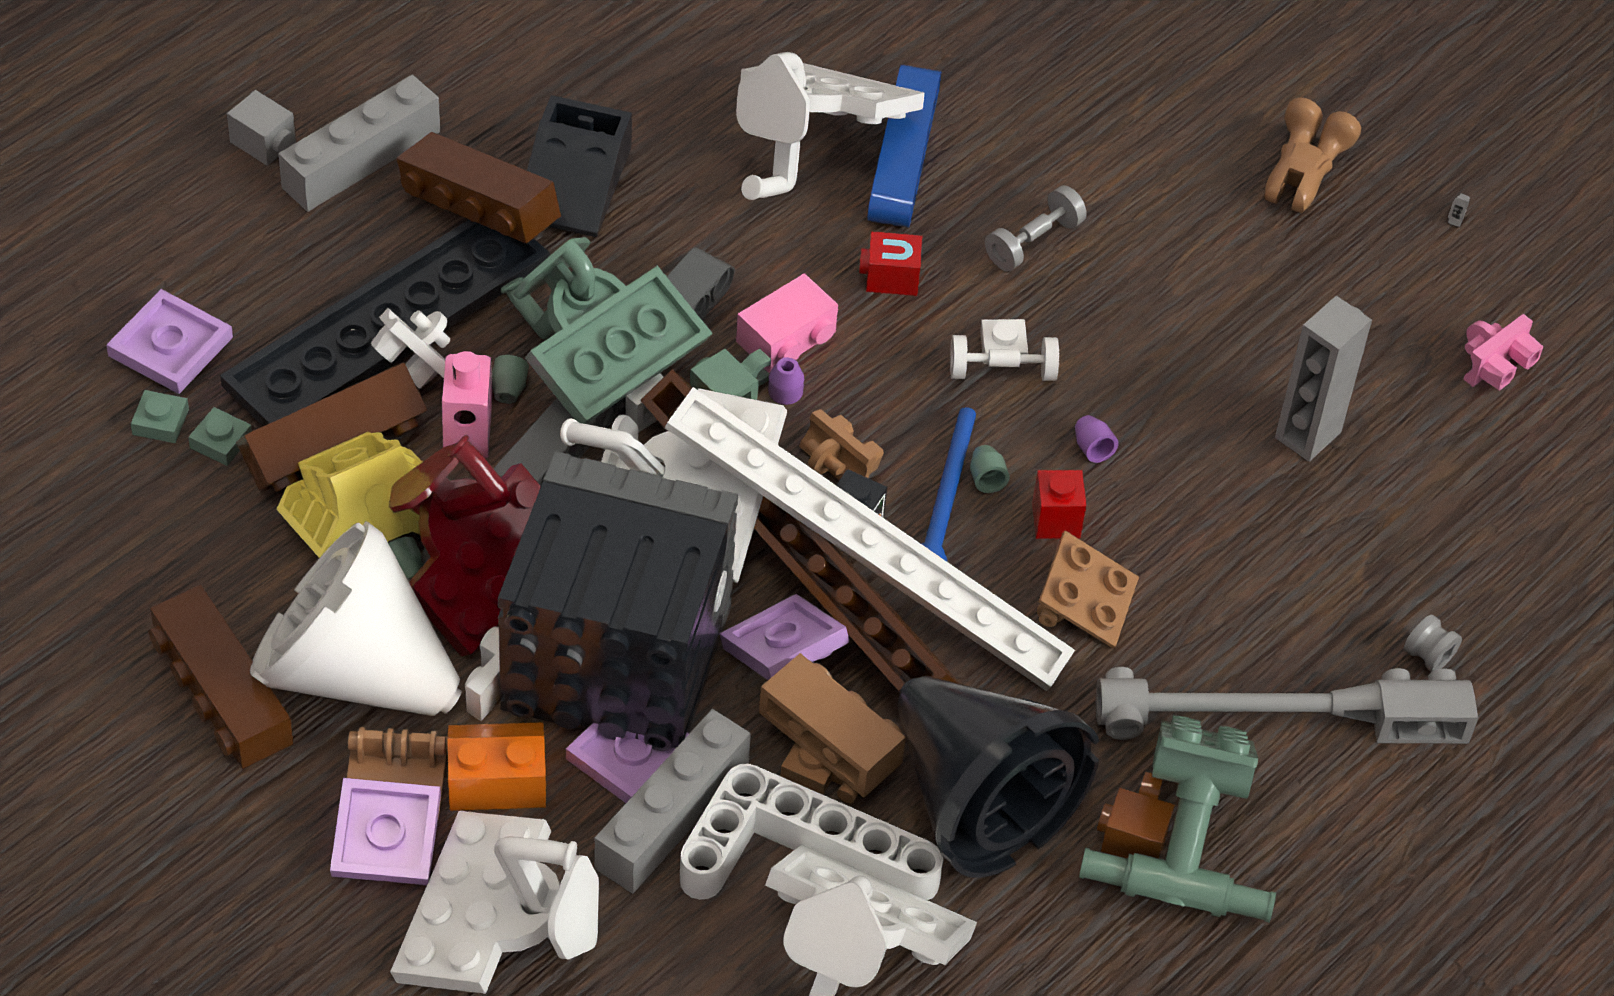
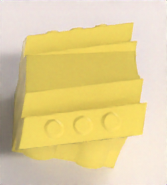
[276,432,428,558]

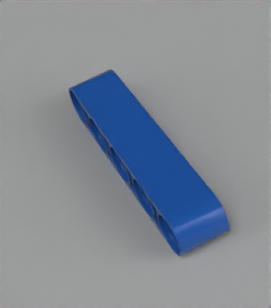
[867,65,941,228]

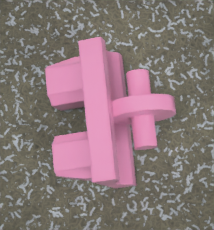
[1464,314,1543,391]

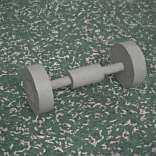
[985,185,1087,271]

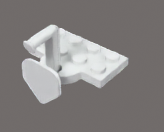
[736,52,924,200]
[560,388,787,583]
[390,811,599,994]
[765,845,977,996]

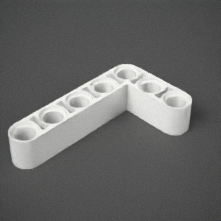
[680,764,943,900]

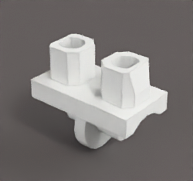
[371,308,450,389]

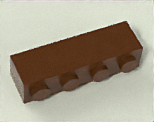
[396,132,561,244]
[236,362,428,492]
[148,585,293,769]

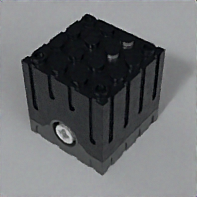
[498,451,738,751]

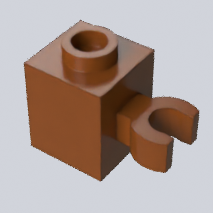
[1097,772,1175,858]

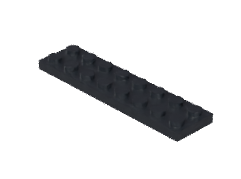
[220,220,550,426]

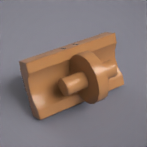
[799,409,884,480]

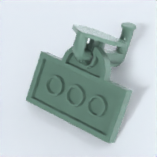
[501,237,713,424]

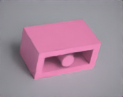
[736,273,838,373]

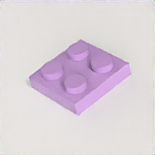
[106,289,233,394]
[720,594,849,680]
[566,723,689,803]
[330,778,441,885]

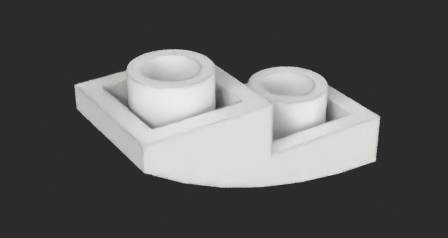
[465,626,502,721]

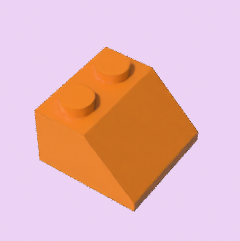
[448,722,546,811]

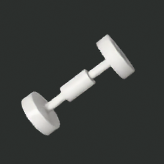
[950,335,1059,381]

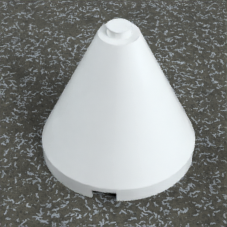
[250,521,462,716]

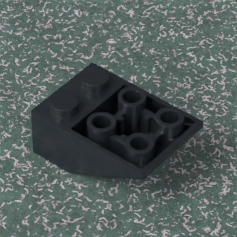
[527,95,632,237]

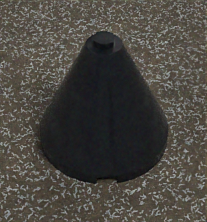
[897,676,1099,878]

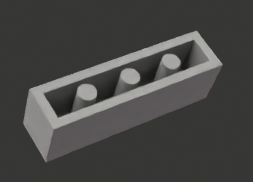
[278,74,440,212]
[1275,296,1372,462]
[594,709,751,894]

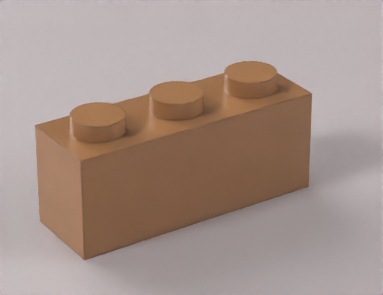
[759,653,906,797]

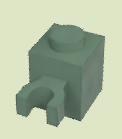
[690,348,771,400]

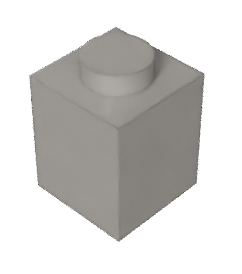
[227,90,296,166]

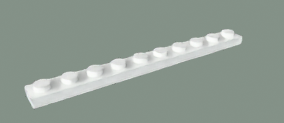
[665,387,1075,691]

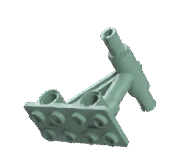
[1079,715,1276,923]

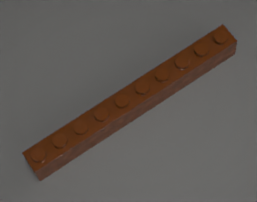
[640,369,960,691]

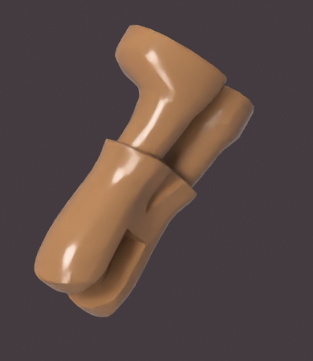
[1264,97,1361,213]

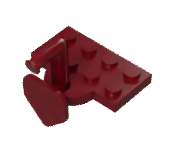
[389,435,541,656]

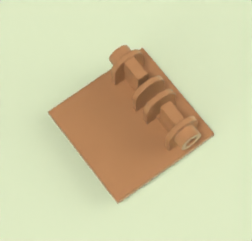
[1037,531,1139,648]
[347,727,448,820]

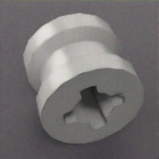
[1404,615,1462,672]

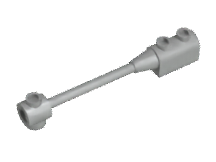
[1096,667,1478,744]

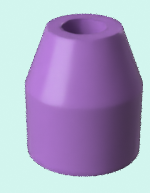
[768,357,804,405]
[1075,415,1118,463]

